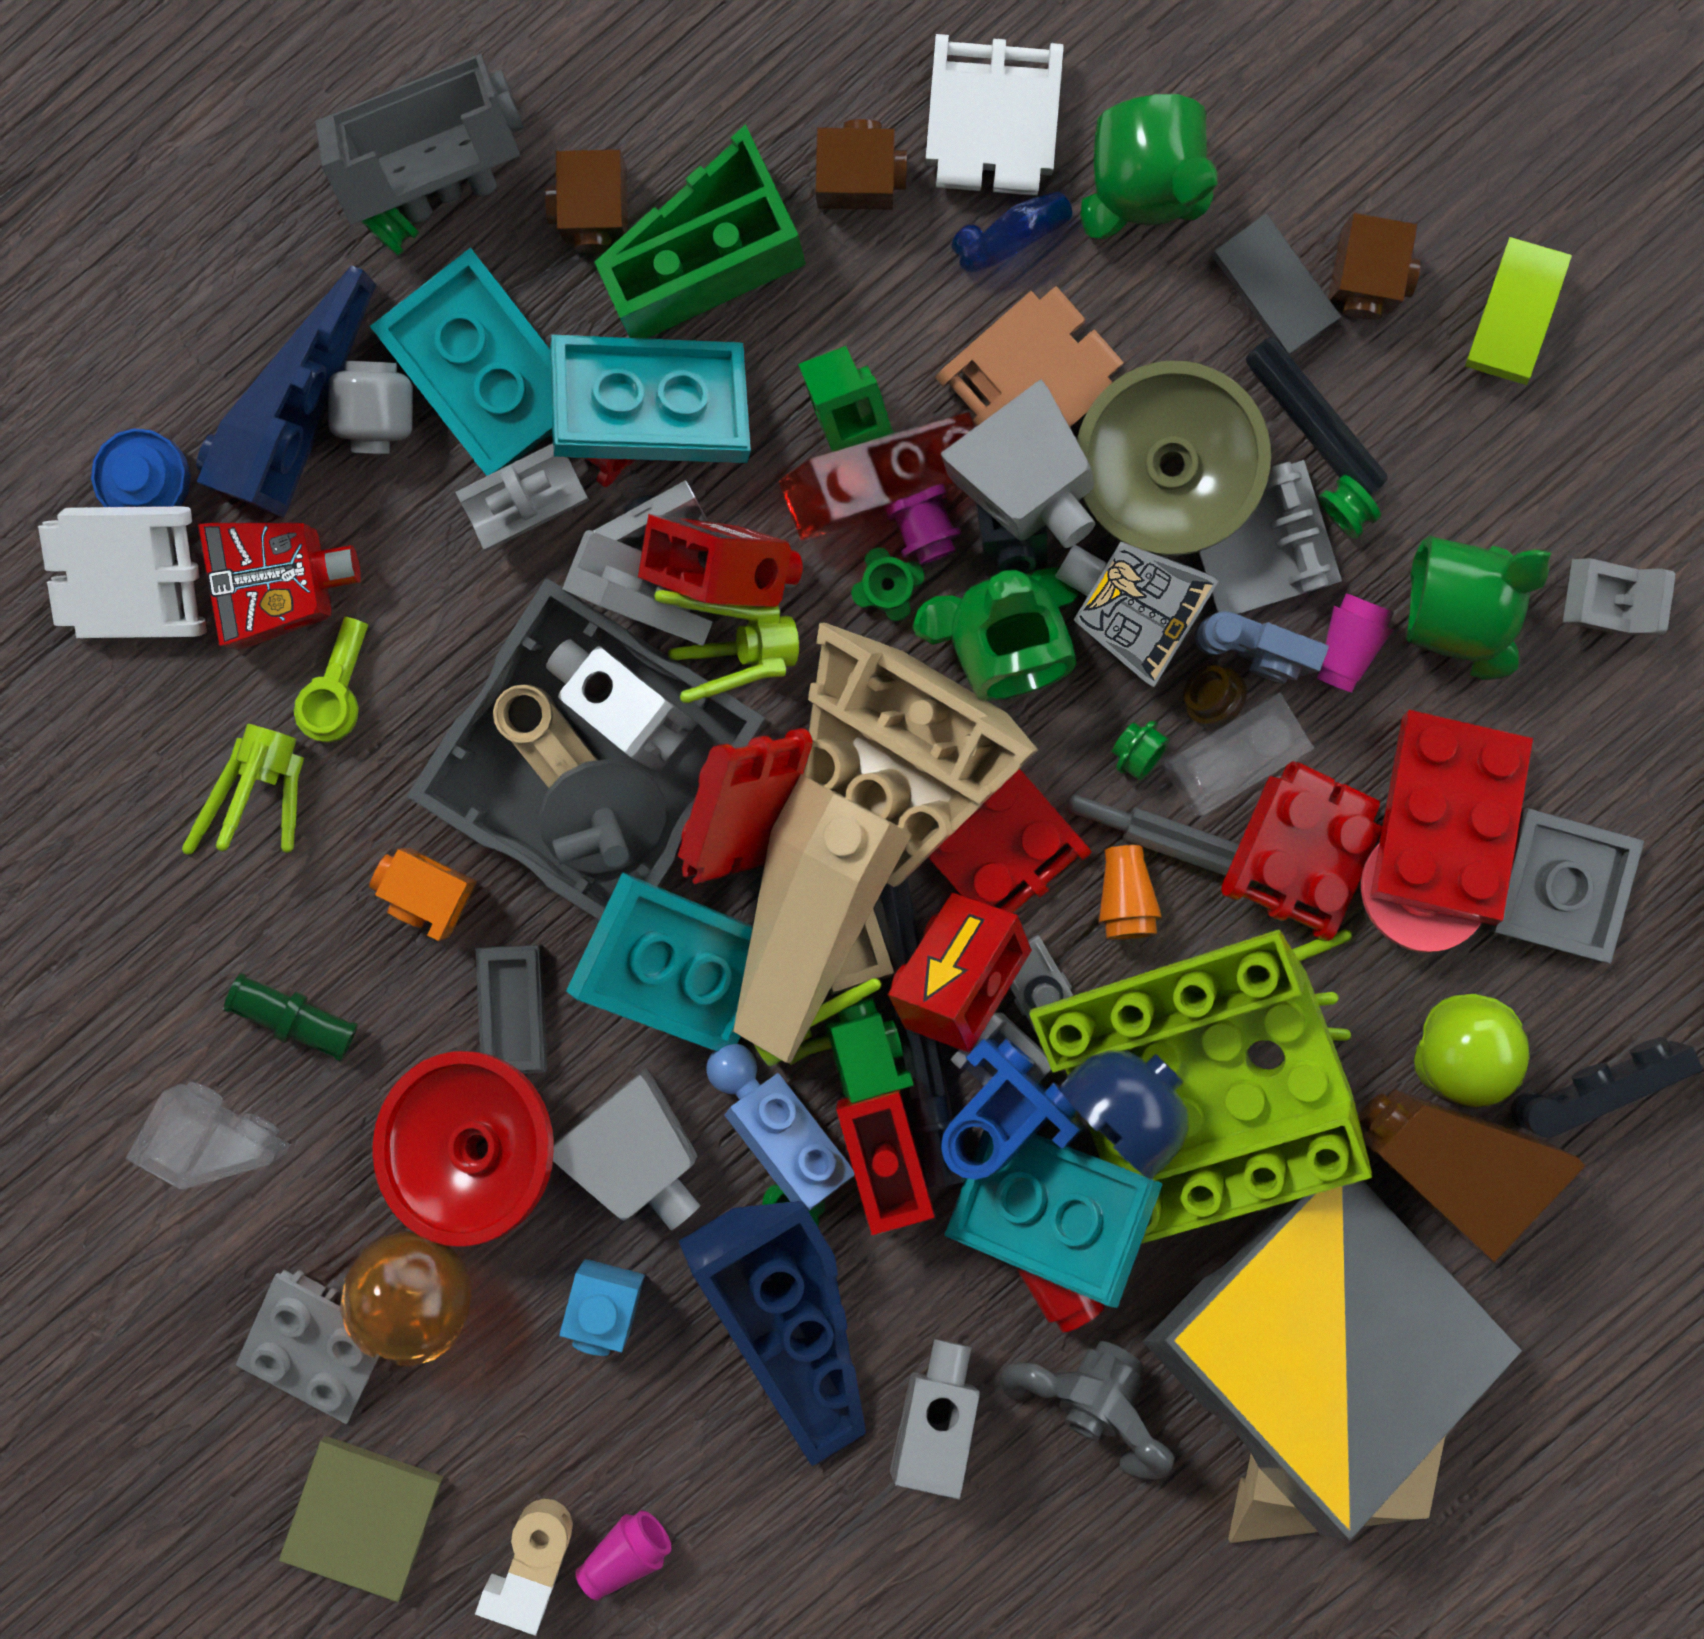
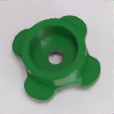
[851,548,924,621]

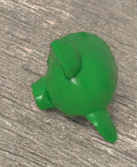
[1080,94,1218,240]
[1406,536,1551,680]
[913,567,1080,701]

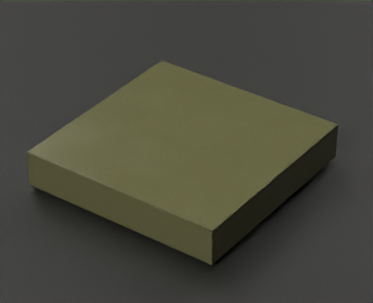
[279,1435,443,1602]

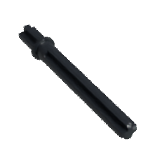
[874,878,965,1188]

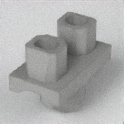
[455,443,590,551]

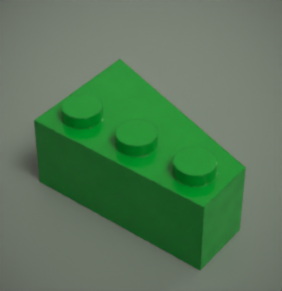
[594,124,806,339]

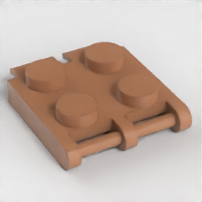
[935,286,1124,429]

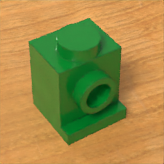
[798,346,893,456]
[824,998,913,1103]

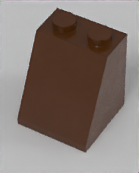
[1358,1089,1586,1262]

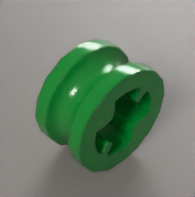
[360,207,419,256]
[1318,475,1381,539]

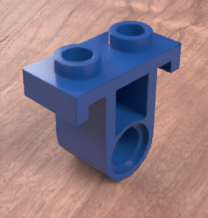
[941,1038,1086,1180]

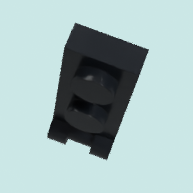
[1511,1037,1704,1138]

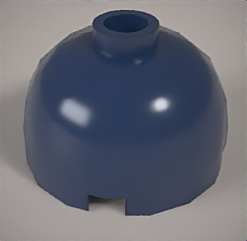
[1059,1050,1189,1180]

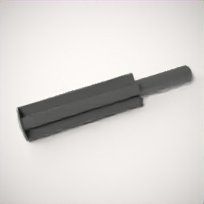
[1067,794,1239,876]

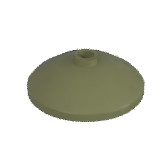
[1077,361,1271,556]

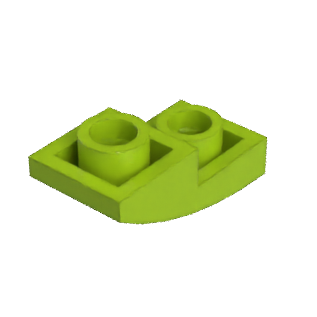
[1465,237,1572,385]

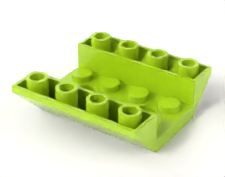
[1029,929,1372,1244]

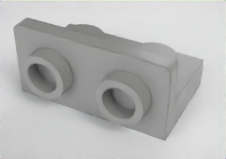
[562,530,713,646]

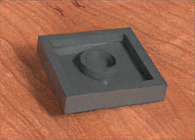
[1485,808,1644,964]

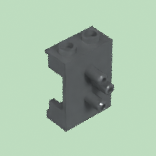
[315,53,524,225]

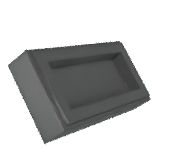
[1212,213,1341,355]
[475,944,548,1073]

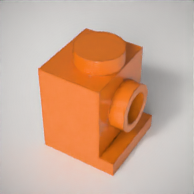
[369,848,478,941]

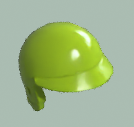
[1414,994,1530,1107]

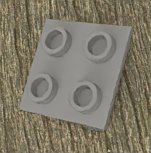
[1199,460,1342,614]
[236,1270,396,1424]

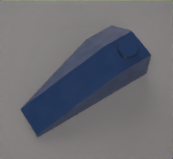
[196,265,376,518]
[679,1201,866,1466]

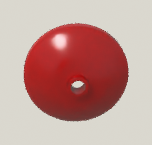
[373,1051,554,1246]

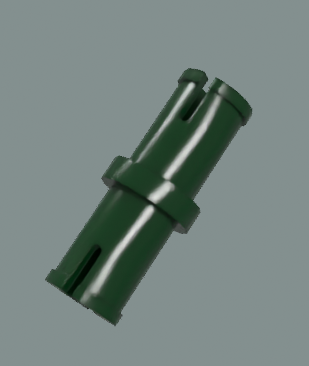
[223,973,358,1062]

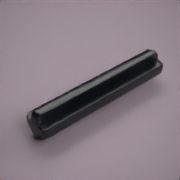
[1246,337,1388,496]

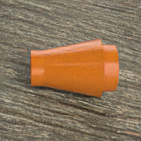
[1099,845,1162,940]

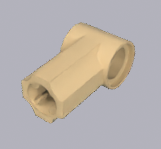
[493,685,598,788]

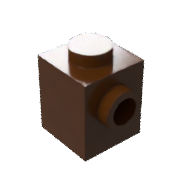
[816,119,907,210]
[545,149,628,253]
[1328,213,1420,320]

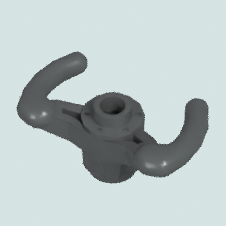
[1000,1341,1174,1480]

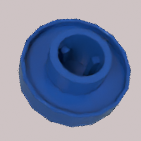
[91,428,191,507]

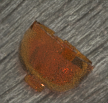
[340,1231,472,1367]

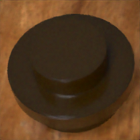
[1184,665,1247,728]

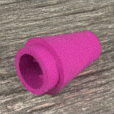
[1317,593,1394,693]
[575,1510,671,1601]

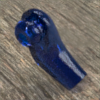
[952,192,1073,273]

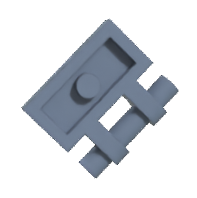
[1194,611,1329,684]

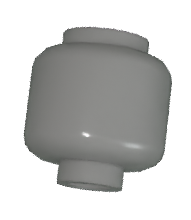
[328,361,413,454]

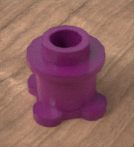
[885,484,963,565]

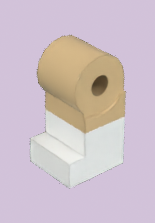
[475,1499,573,1635]

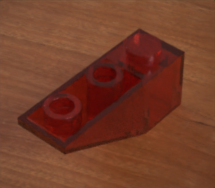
[779,412,975,541]

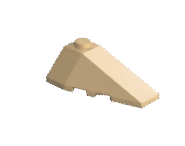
[733,774,912,1063]

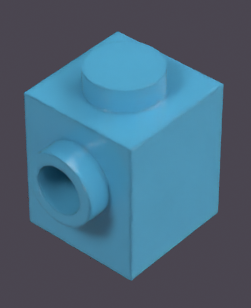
[559,1259,645,1356]

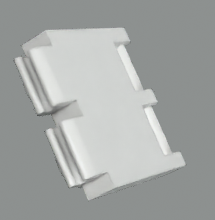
[925,34,1063,196]
[38,506,207,638]

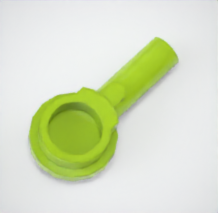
[294,617,368,743]

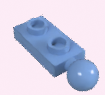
[706,1044,854,1211]

